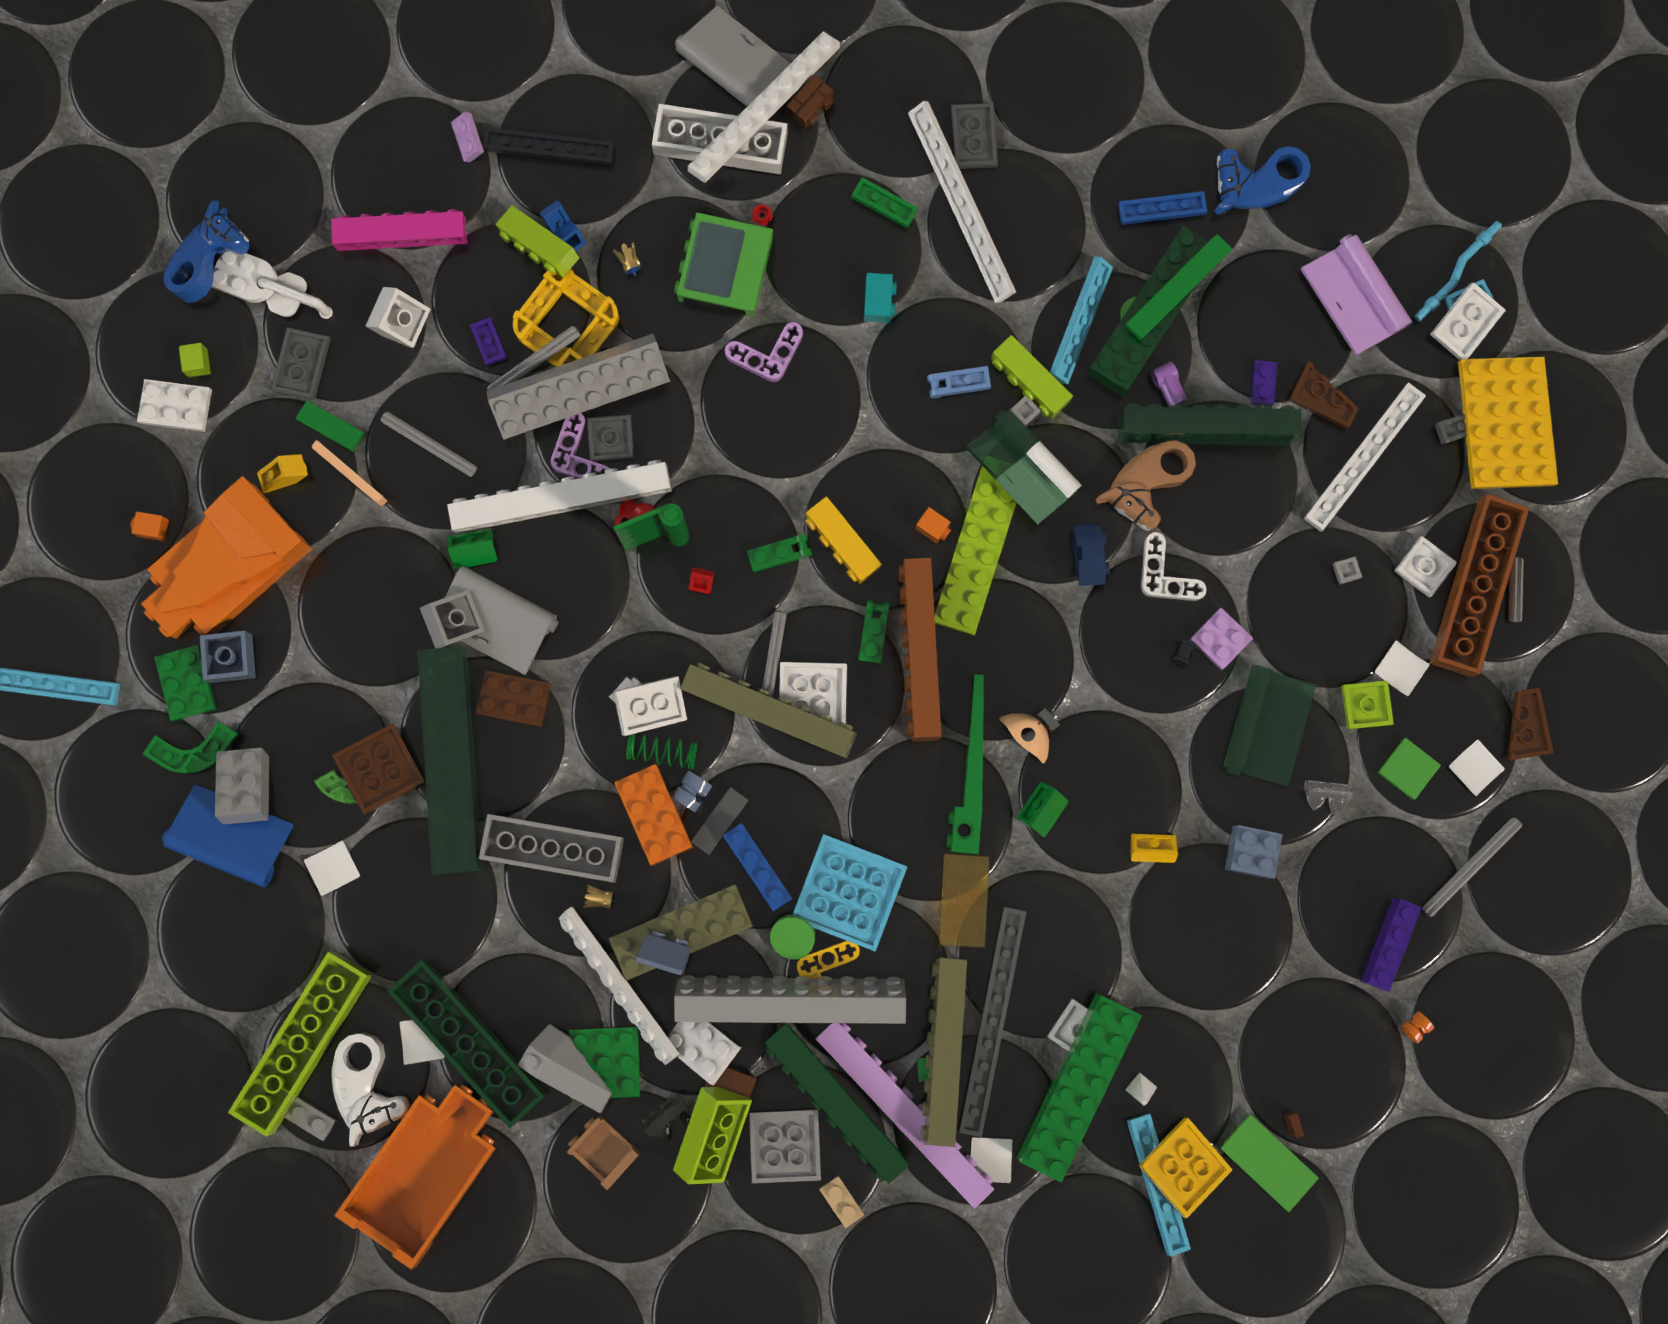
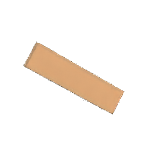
[312,440,387,506]

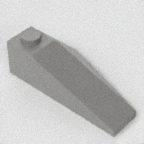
[518,1024,612,1113]

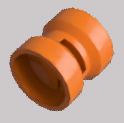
[1401,1011,1434,1044]

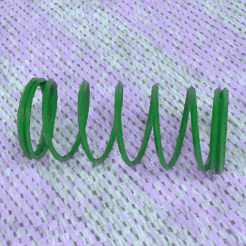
[626,733,697,770]

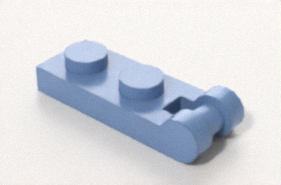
[927,366,991,398]

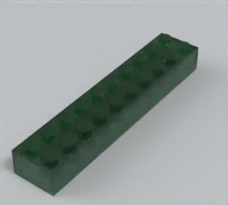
[417,646,482,875]

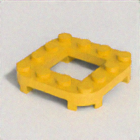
[513,269,619,367]

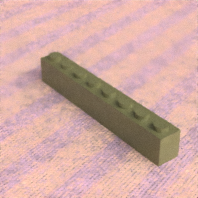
[680,663,857,758]
[921,958,967,1147]

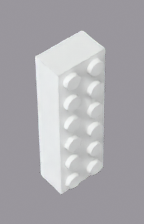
[652,104,788,174]

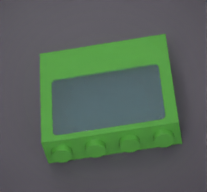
[674,213,773,318]

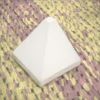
[1125,1072,1157,1106]

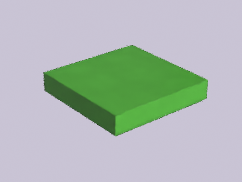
[1377,738,1441,800]

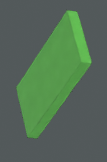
[1219,1114,1319,1212]

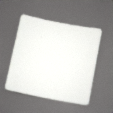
[1375,641,1429,696]
[1449,740,1504,796]
[304,841,360,896]
[399,1020,445,1065]
[971,1137,1013,1183]

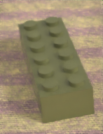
[609,885,753,981]

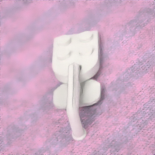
[212,251,333,319]

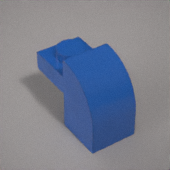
[540,200,587,251]

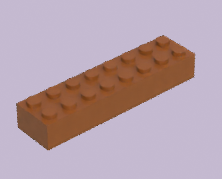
[1429,494,1529,677]
[898,558,941,742]

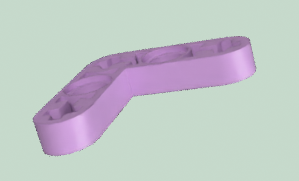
[725,322,803,382]
[551,413,609,479]

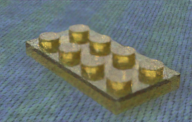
[939,854,989,947]

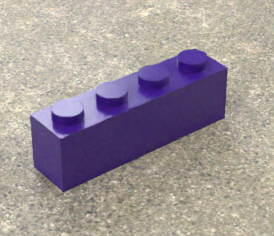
[1361,899,1422,992]

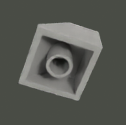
[420,590,485,650]

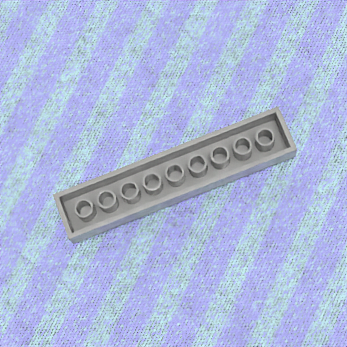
[674,975,906,1024]

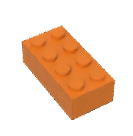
[614,764,694,866]

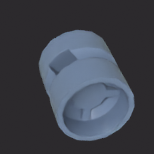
[671,770,713,812]

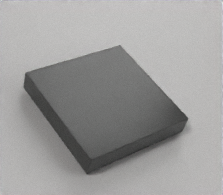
[587,415,634,462]

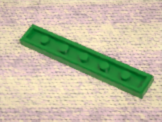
[1125,234,1232,341]

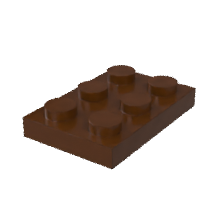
[476,670,552,727]

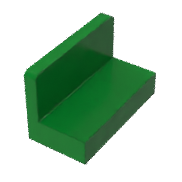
[448,528,497,569]
[1016,782,1069,837]

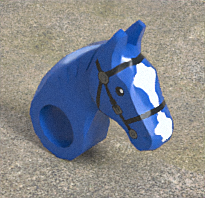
[1215,146,1311,215]
[163,200,250,303]

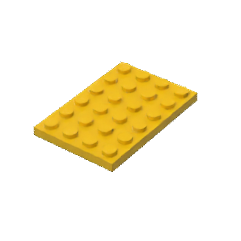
[1458,357,1558,489]

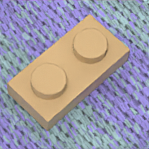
[819,1176,864,1229]

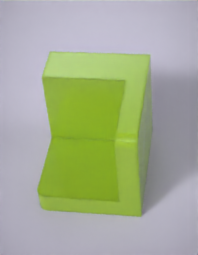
[179,343,211,377]

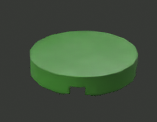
[770,915,815,959]

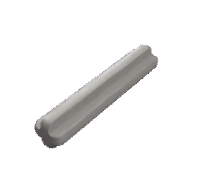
[1509,557,1524,622]

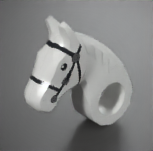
[332,1032,410,1147]

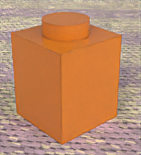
[915,507,951,544]
[130,512,169,542]

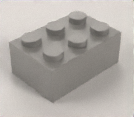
[215,748,269,824]

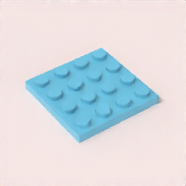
[793,834,907,951]

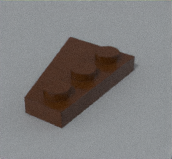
[1288,361,1359,429]
[1507,688,1554,761]

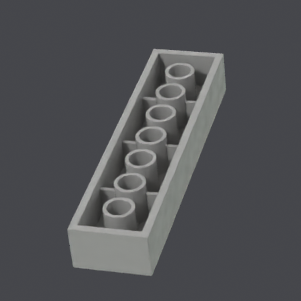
[486,334,670,440]

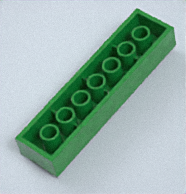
[1017,992,1142,1183]

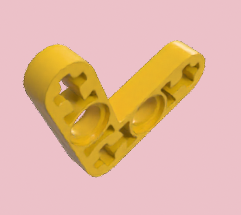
[797,941,860,979]

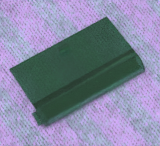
[1223,665,1316,787]

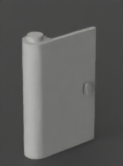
[675,6,791,107]
[445,566,559,675]

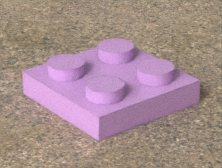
[1190,608,1253,670]

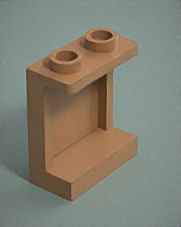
[567,1115,640,1190]

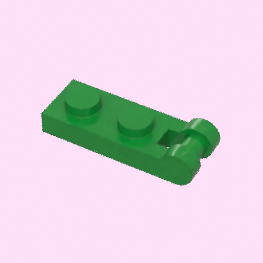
[747,534,812,573]
[859,600,889,664]

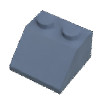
[636,931,692,975]

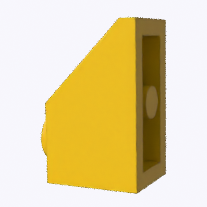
[257,454,308,493]

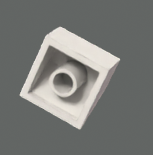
[366,287,431,348]

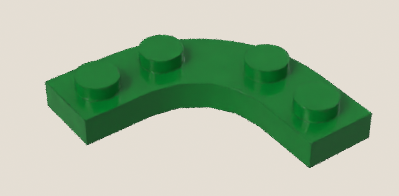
[143,721,239,773]

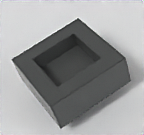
[1036,708,1060,732]

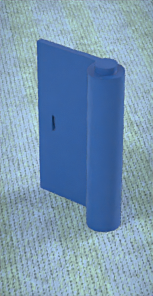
[161,784,294,888]

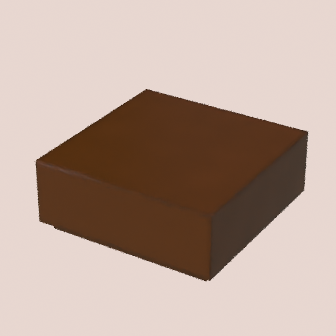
[1284,1111,1304,1138]

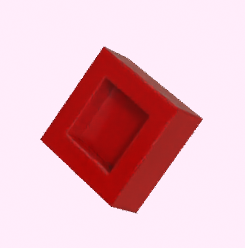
[689,567,715,594]

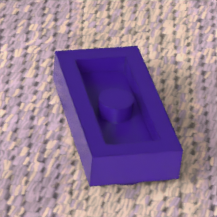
[470,317,507,366]
[1251,360,1277,407]

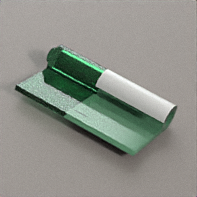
[965,409,1082,524]

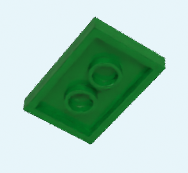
[154,645,217,722]

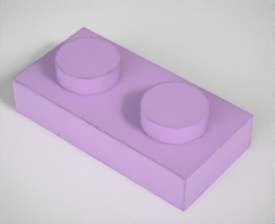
[451,112,484,162]

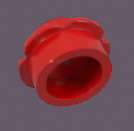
[752,204,773,226]

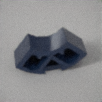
[1073,523,1110,586]

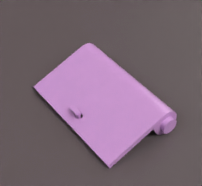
[1301,234,1412,356]

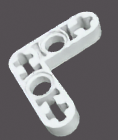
[1141,532,1206,601]

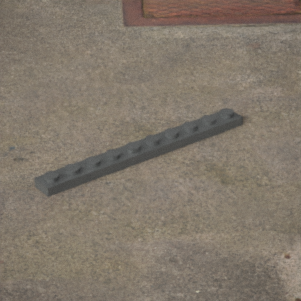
[959,907,1026,1137]

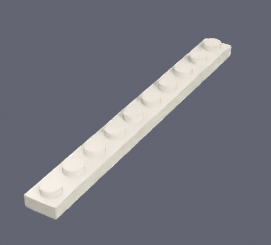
[688,31,840,183]
[908,101,1016,303]

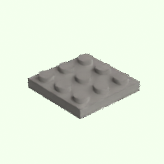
[749,1109,821,1183]

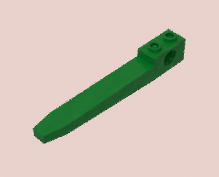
[946,674,984,855]

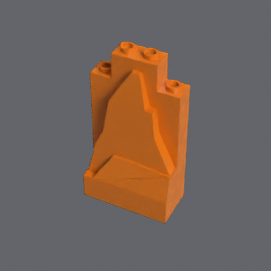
[141,476,312,639]
[334,1084,496,1269]

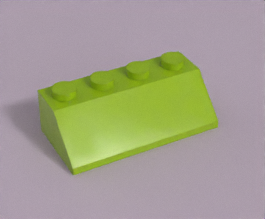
[673,1087,752,1184]

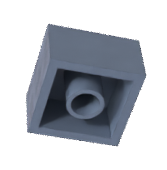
[200,631,256,683]
[1225,825,1283,879]

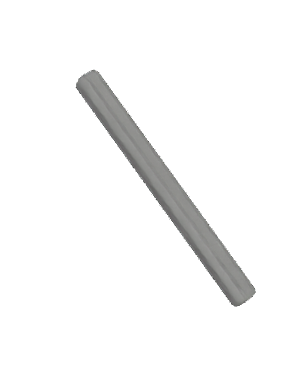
[1422,818,1522,917]

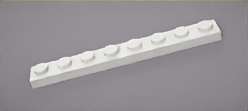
[1304,383,1426,532]
[558,907,679,1065]

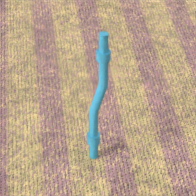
[1414,221,1502,322]

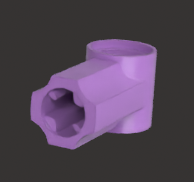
[1150,362,1188,408]

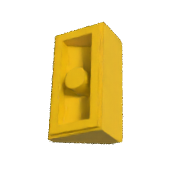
[1131,834,1178,863]

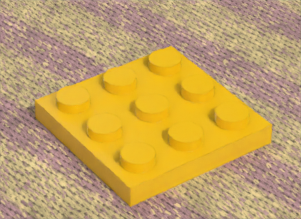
[1138,1118,1232,1218]

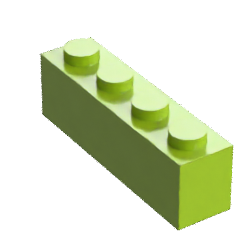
[495,205,579,277]
[991,335,1073,419]

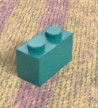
[864,273,897,323]

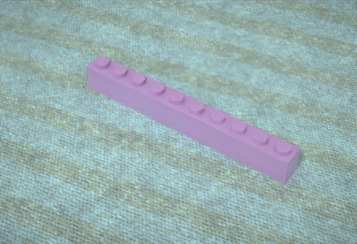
[816,1023,994,1209]

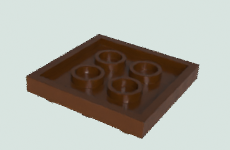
[332,723,425,815]

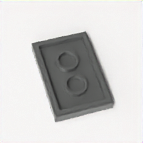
[951,103,998,169]
[270,327,331,401]

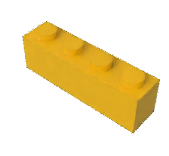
[805,496,882,585]

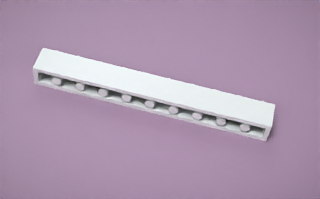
[447,460,672,533]

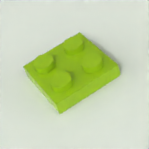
[1341,680,1394,730]

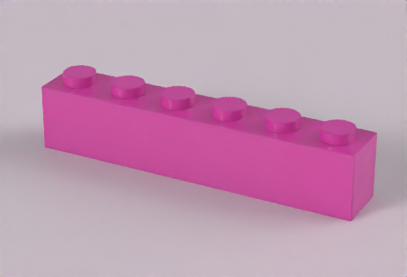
[331,209,467,251]

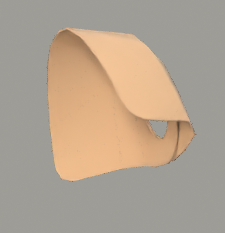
[999,713,1049,763]

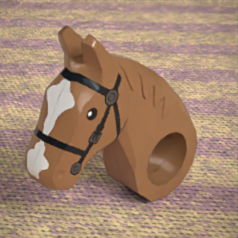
[1096,440,1196,531]

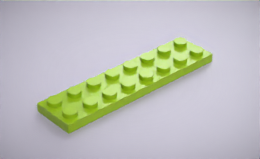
[934,457,1016,636]

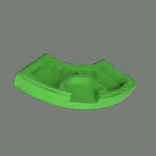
[314,770,358,804]

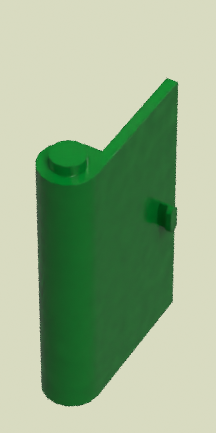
[614,503,690,551]

